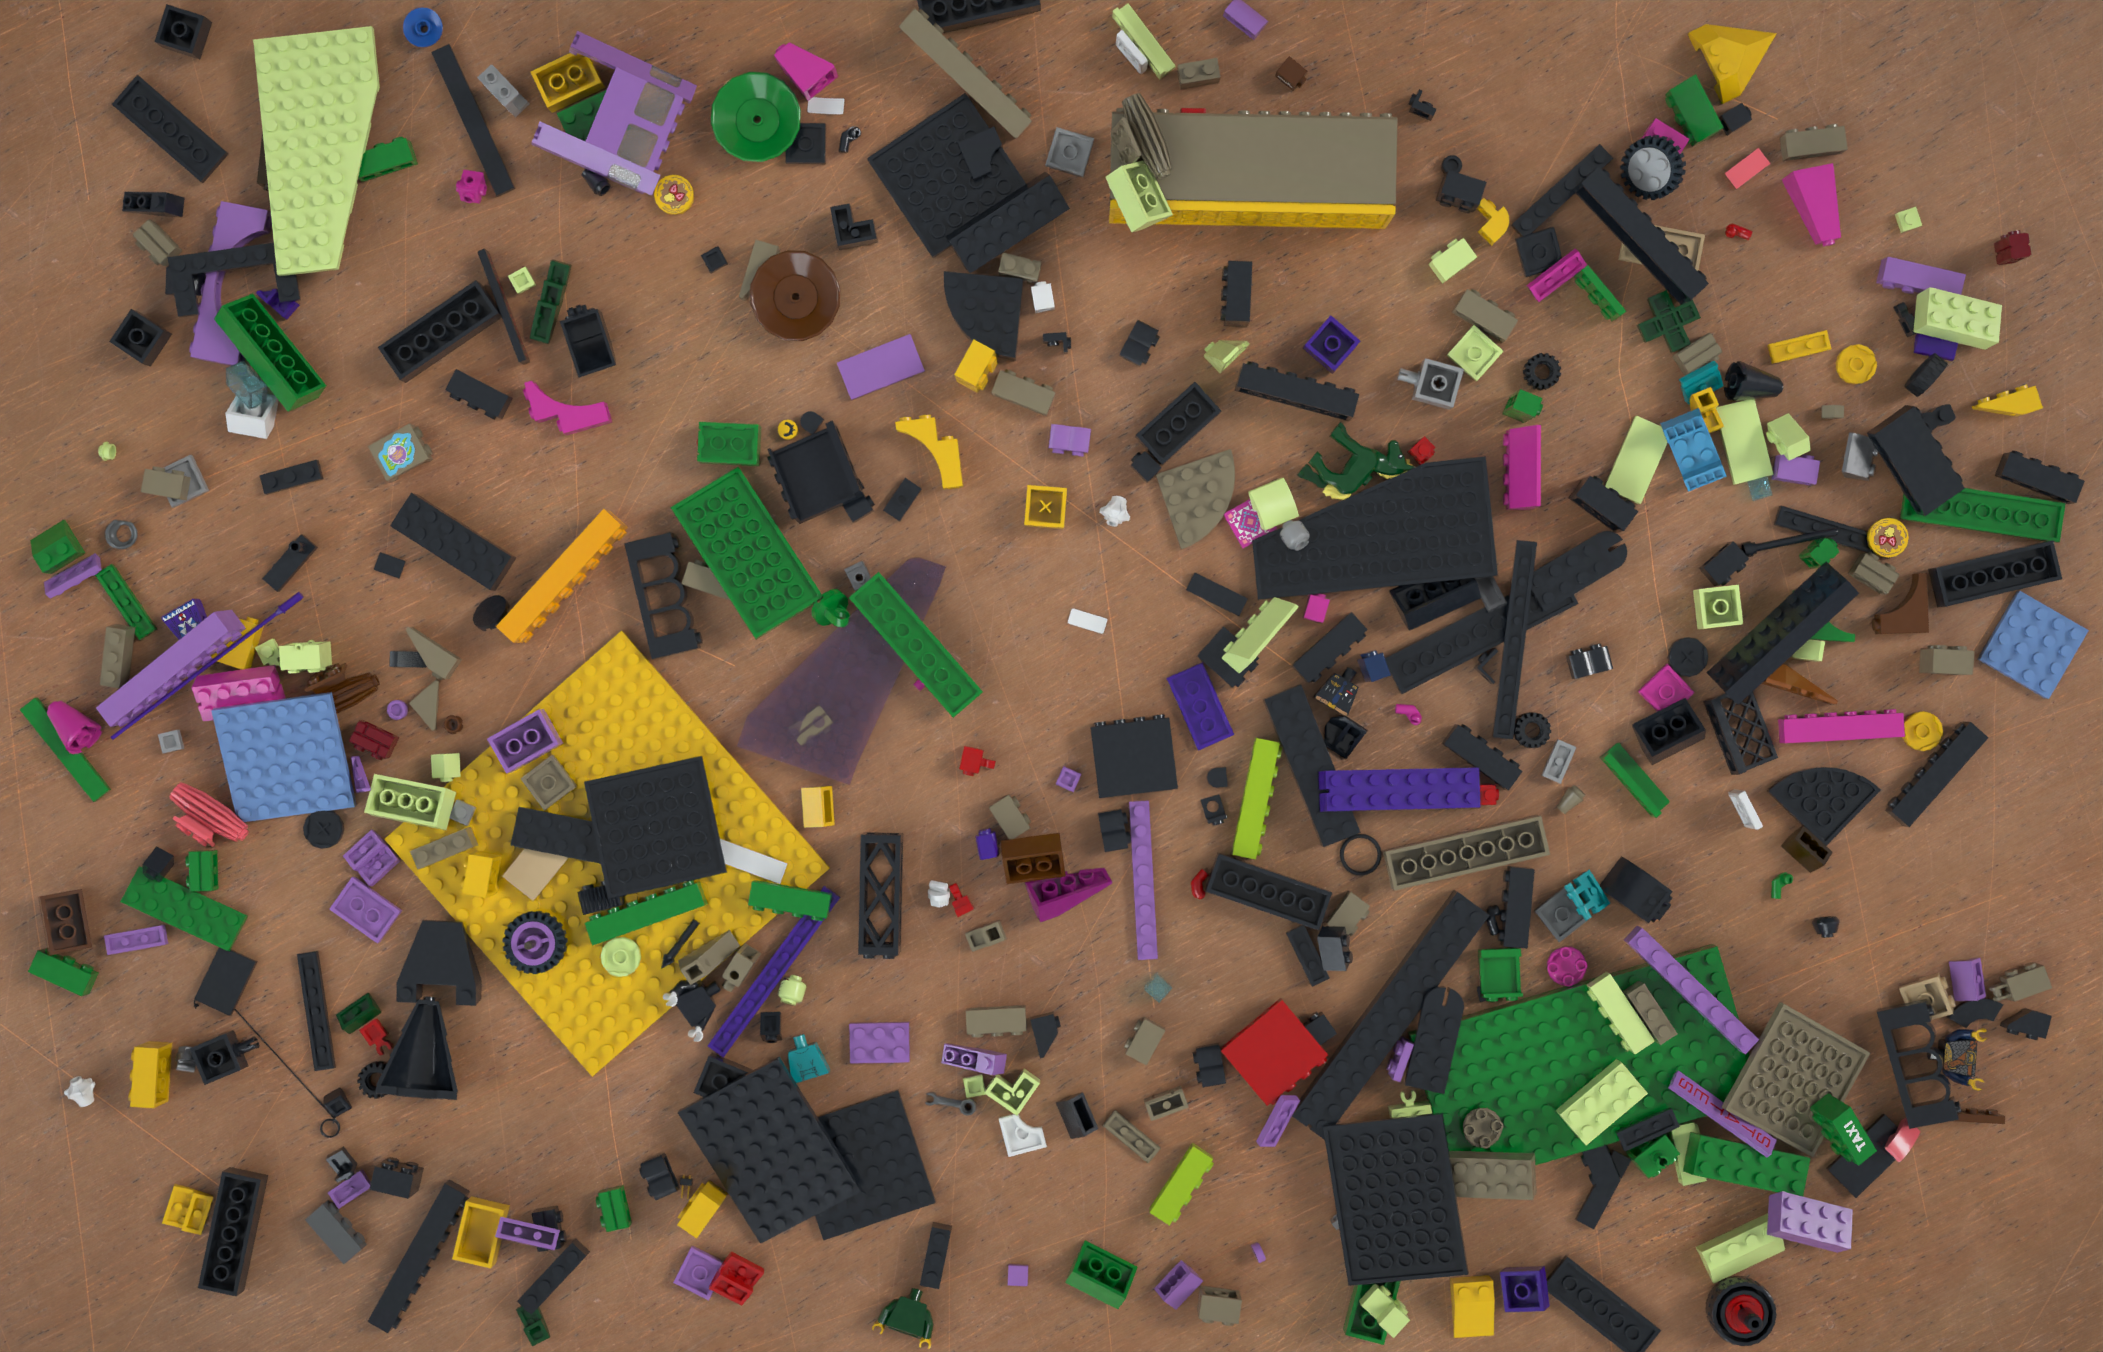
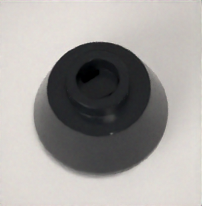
[1812,916,1840,938]

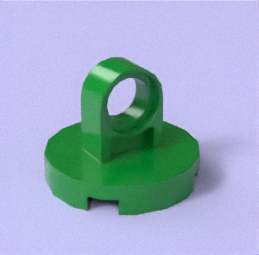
[811,589,850,627]

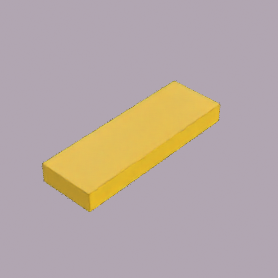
[1767,330,1832,364]

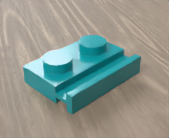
[1679,361,1724,404]

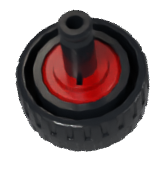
[1705,1276,1777,1346]

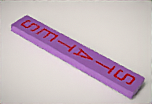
[1668,1071,1776,1157]

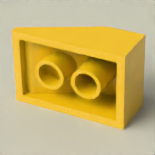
[1450,1275,1495,1338]

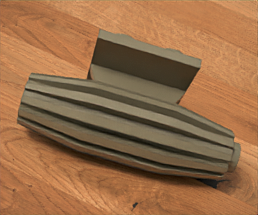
[1111,93,1173,179]

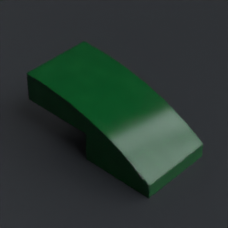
[516,1306,551,1347]

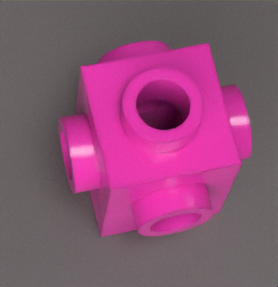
[456,170,487,204]

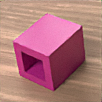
[1302,594,1330,623]

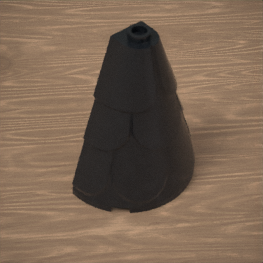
[375,996,458,1100]

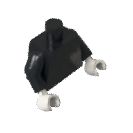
[663,980,721,1042]

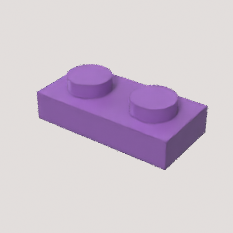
[328,1169,371,1209]

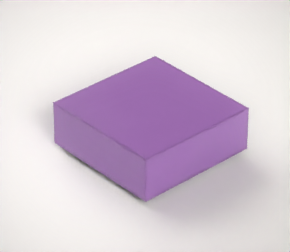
[1056,766,1081,792]
[1008,1264,1028,1286]

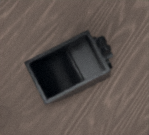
[560,304,616,378]
[1600,856,1673,924]

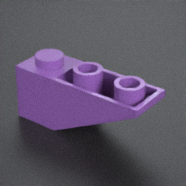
[941,1043,1007,1075]

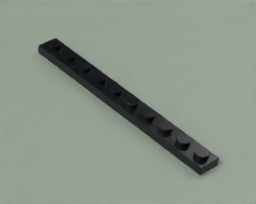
[1492,540,1537,739]

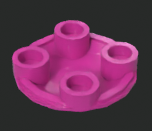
[1547,946,1587,987]

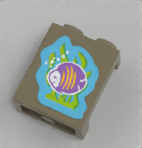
[368,424,433,482]

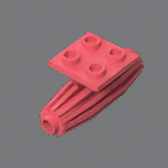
[170,782,249,847]

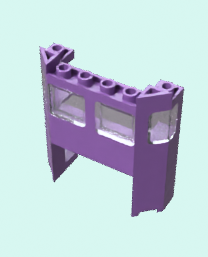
[531,31,697,195]

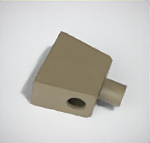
[722,943,762,992]

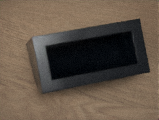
[1056,1092,1098,1139]

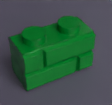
[1799,538,1839,569]
[185,850,219,891]
[596,1185,632,1232]

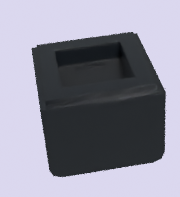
[324,1088,352,1118]

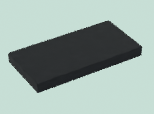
[1826,1114,1898,1198]

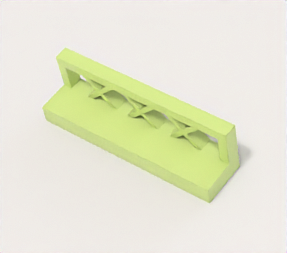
[1112,3,1176,80]

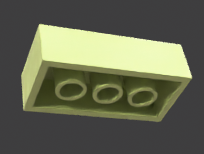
[1913,287,2002,350]
[364,774,456,830]
[1556,1059,1648,1145]

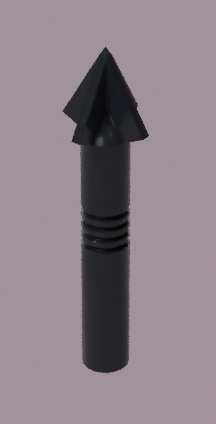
[661,919,700,969]

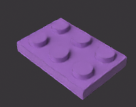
[330,877,402,944]
[849,1022,910,1063]

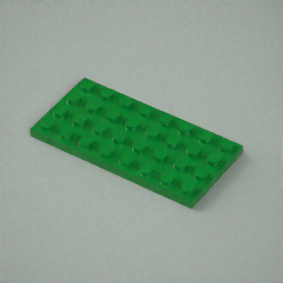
[671,466,824,640]

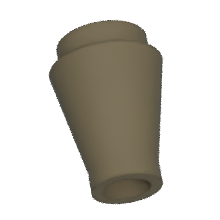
[1556,785,1585,814]

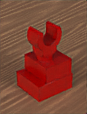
[949,883,975,917]

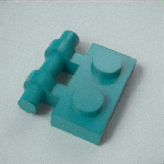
[1564,869,1611,920]

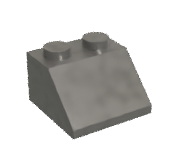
[1842,432,1878,481]

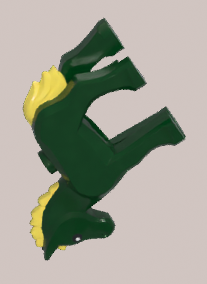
[1297,422,1415,500]

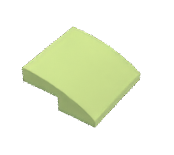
[1248,478,1299,530]

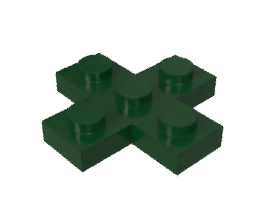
[1637,290,1701,353]

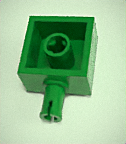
[1625,1134,1680,1178]

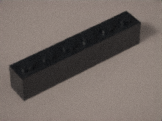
[1885,722,1989,827]

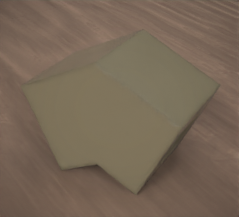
[1822,405,1844,419]

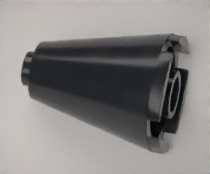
[1724,361,1783,401]

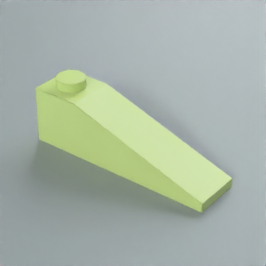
[1204,340,1250,373]

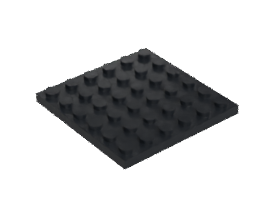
[867,93,1026,258]
[584,756,727,899]
[815,1089,936,1241]

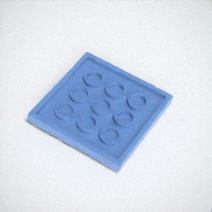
[1977,591,2089,699]

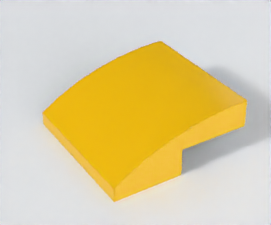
[162,1184,213,1235]

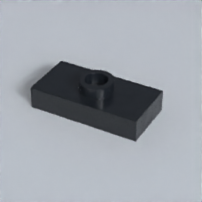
[883,478,922,522]

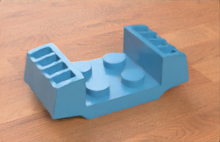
[1660,408,1727,492]

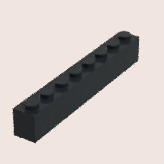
[367,1180,470,1333]

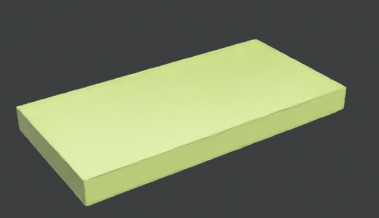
[1716,399,1774,485]
[1604,416,1668,504]

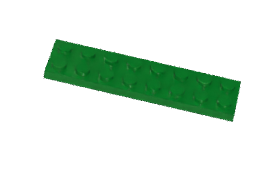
[1900,488,2066,543]
[849,572,983,718]

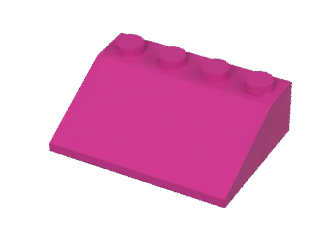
[1503,425,1541,510]

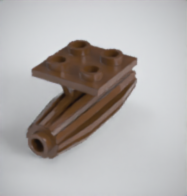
[304,663,380,714]

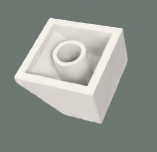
[225,389,279,439]

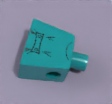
[788,1034,830,1083]

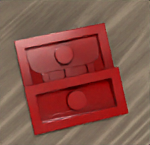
[709,1251,764,1306]

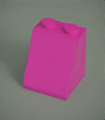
[774,42,839,101]

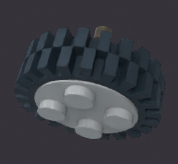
[1620,135,1686,200]

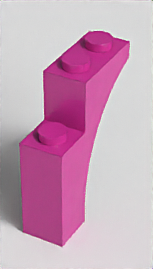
[523,381,613,435]

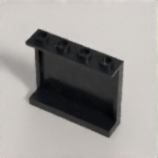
[767,420,865,524]
[1090,714,1178,798]

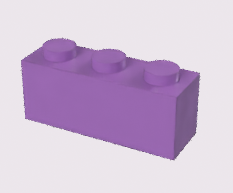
[495,1217,560,1251]

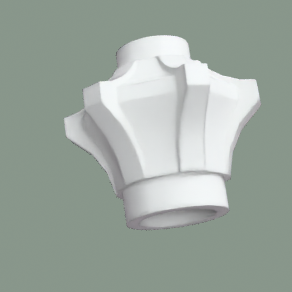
[1099,496,1130,527]
[64,1076,95,1107]

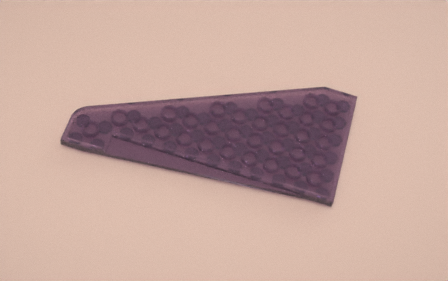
[737,558,946,785]

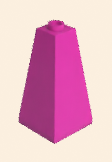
[1782,163,1841,247]

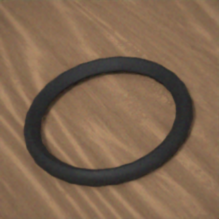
[1340,834,1382,876]

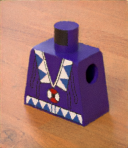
[161,599,207,640]

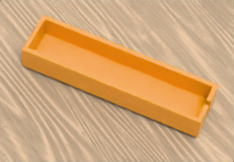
[496,509,628,643]

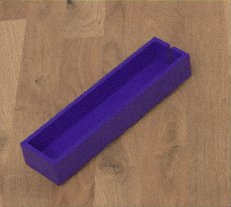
[1319,768,1481,812]

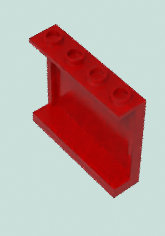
[1220,998,1328,1106]

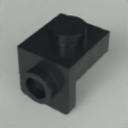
[326,1146,357,1183]

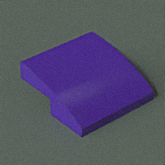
[1914,333,1958,361]

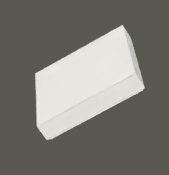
[1116,30,1148,74]
[1728,789,1763,830]

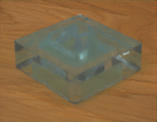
[1748,476,1773,501]

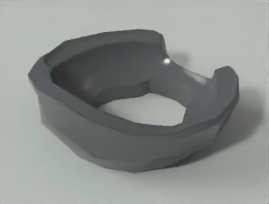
[105,520,138,550]

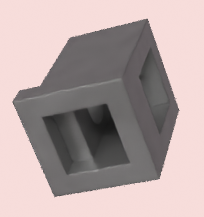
[844,561,871,591]

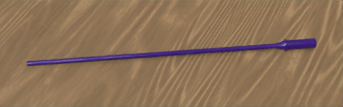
[111,592,304,740]

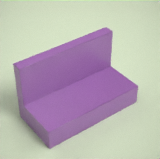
[1949,958,1986,1001]

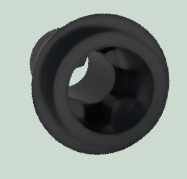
[581,169,611,196]

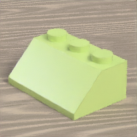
[1105,160,1173,232]

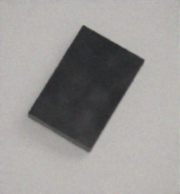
[194,947,258,1016]

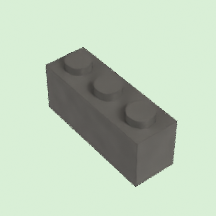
[305,1200,367,1264]

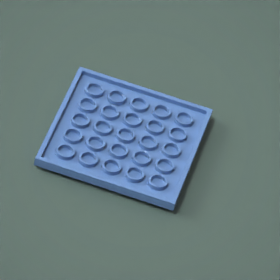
[211,692,357,822]

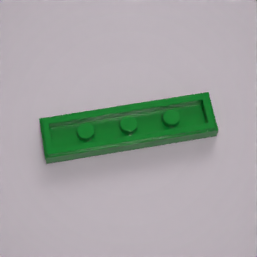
[95,564,157,640]

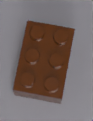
[1000,833,1066,884]
[38,889,92,955]

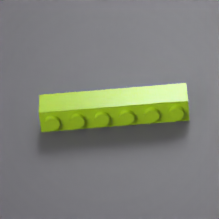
[1231,738,1282,860]

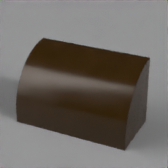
[1781,825,1833,873]

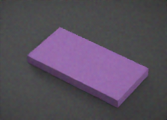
[837,334,925,400]

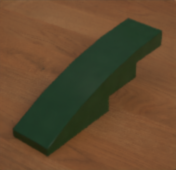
[530,259,572,344]

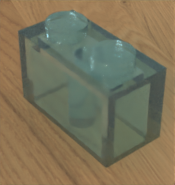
[226,361,267,409]

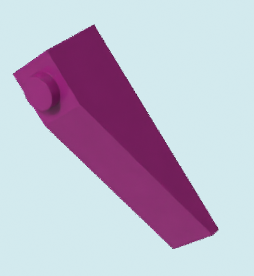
[1024,868,1112,923]

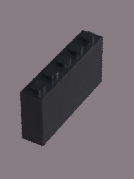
[1867,405,1965,516]

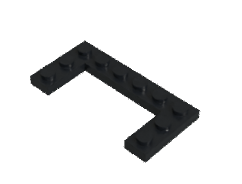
[167,243,301,318]

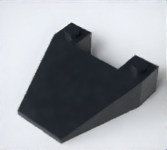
[396,920,482,1006]

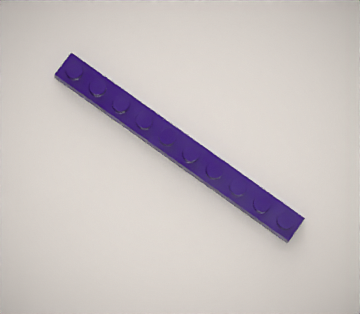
[708,886,841,1057]

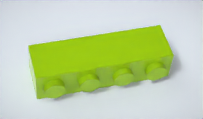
[1149,1143,1214,1226]

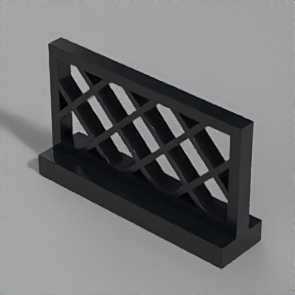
[1703,692,1778,775]

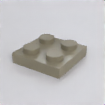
[520,755,577,810]

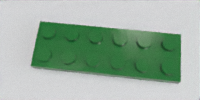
[120,866,248,952]

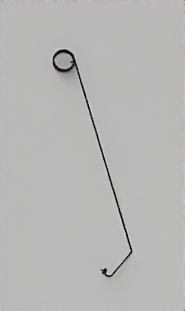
[194,1000,340,1138]

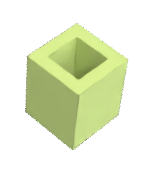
[431,753,461,782]

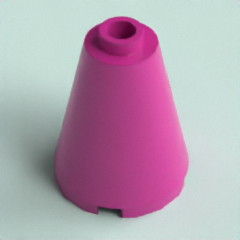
[47,701,102,754]

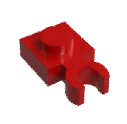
[359,1018,393,1056]

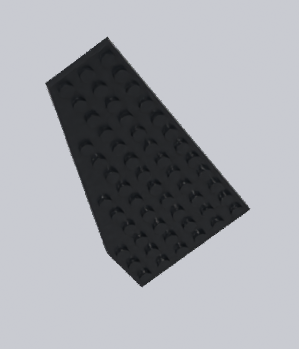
[1252,456,1498,600]

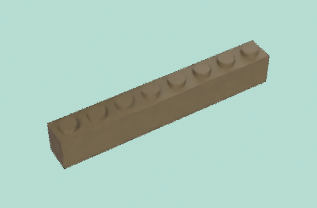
[899,9,1032,139]

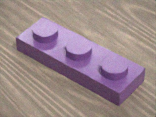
[44,553,102,599]
[104,925,168,955]
[1256,1095,1300,1147]

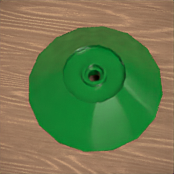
[711,72,801,162]

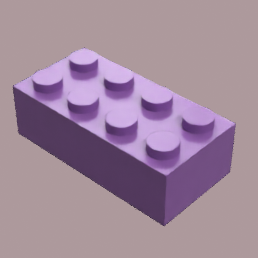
[1767,1191,1853,1253]

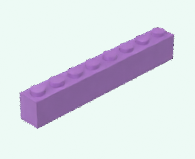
[1624,926,1759,1054]

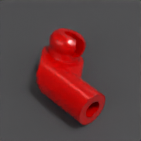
[1725,223,1753,240]
[1191,869,1209,899]

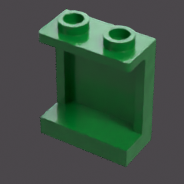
[1478,948,1523,1002]

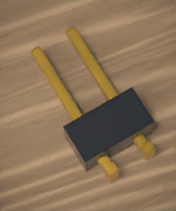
[680,1174,693,1199]

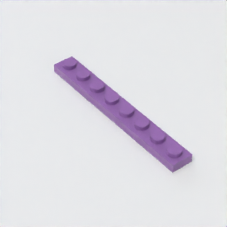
[1129,800,1158,960]

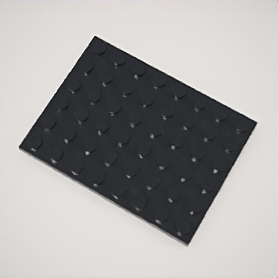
[678,1057,862,1244]
[1323,1112,1469,1286]

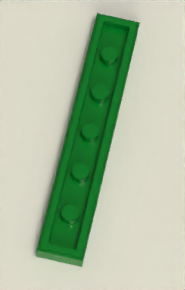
[20,697,111,802]

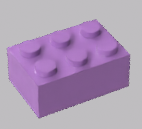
[487,709,563,774]

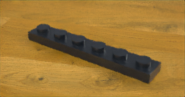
[1511,144,1613,237]

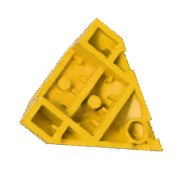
[1688,24,1777,105]

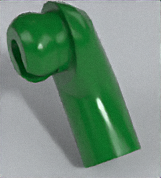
[1771,872,1793,899]

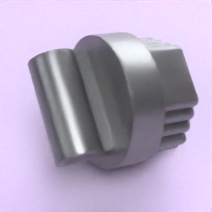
[175,1046,196,1073]

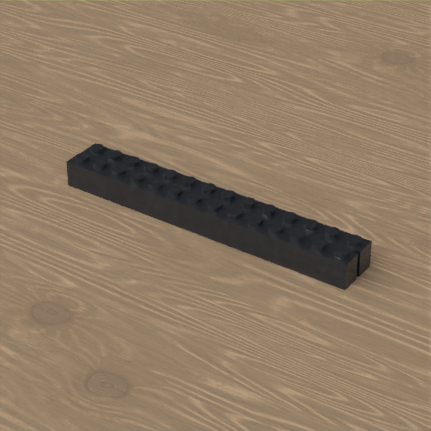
[1292,890,1490,1140]

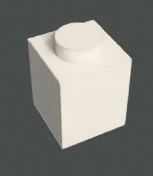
[1031,281,1055,313]

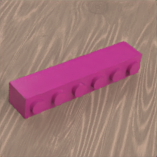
[1778,709,1905,743]

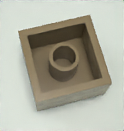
[1919,645,1974,675]
[1197,1285,1242,1326]

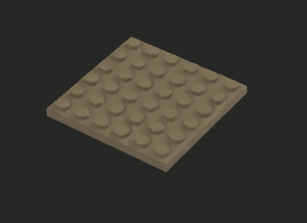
[1722,1002,1870,1157]

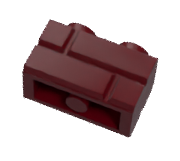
[1994,230,2032,265]
[349,720,399,760]

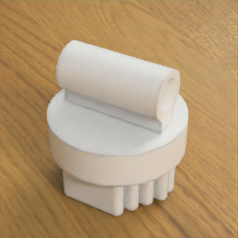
[928,880,950,908]

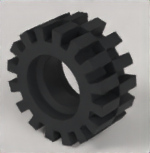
[1523,353,1561,390]
[1514,712,1552,748]
[357,1061,387,1099]

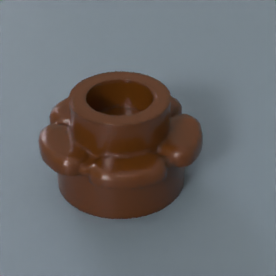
[444,715,463,734]

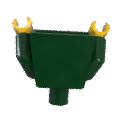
[872,1288,934,1349]

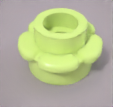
[98,441,116,461]

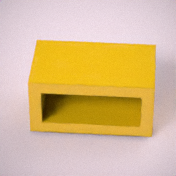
[801,786,835,828]

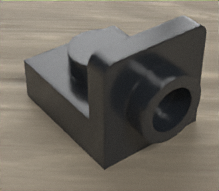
[1408,89,1436,121]
[1043,332,1071,354]
[760,1012,782,1043]

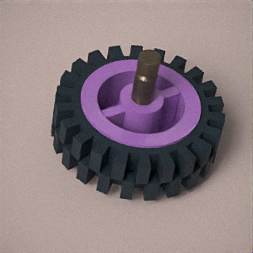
[502,911,568,974]

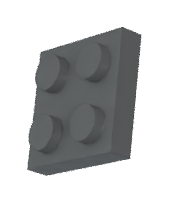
[1534,887,1590,942]

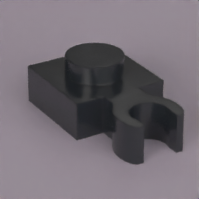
[1893,302,1916,337]

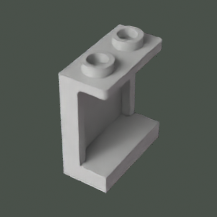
[477,65,529,118]

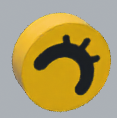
[778,420,798,440]

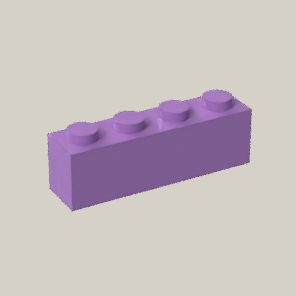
[1876,257,1966,295]

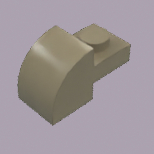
[965,920,1007,952]

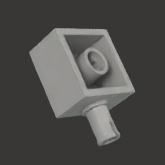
[1397,358,1464,410]

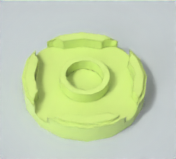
[601,937,641,977]

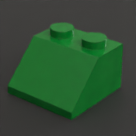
[30,520,85,574]

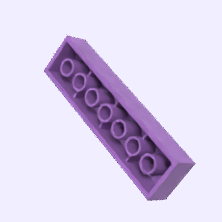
[96,610,246,727]

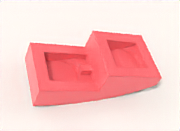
[1725,148,1771,189]
[1885,1118,1921,1162]

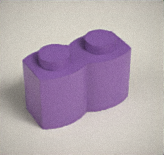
[1049,424,1091,457]

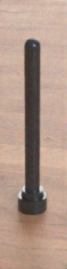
[1741,528,1839,557]

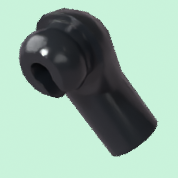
[839,126,861,153]
[1486,905,1501,935]

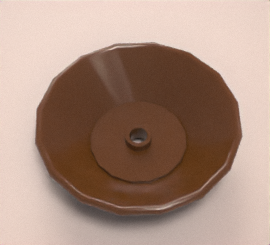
[750,250,840,341]

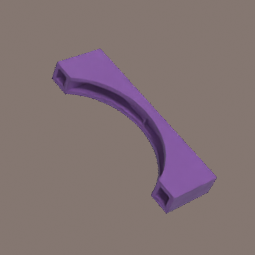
[189,201,272,368]

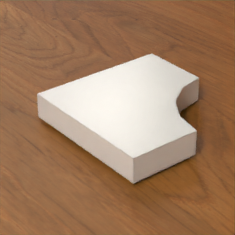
[999,1114,1047,1157]

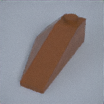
[1761,664,1838,705]

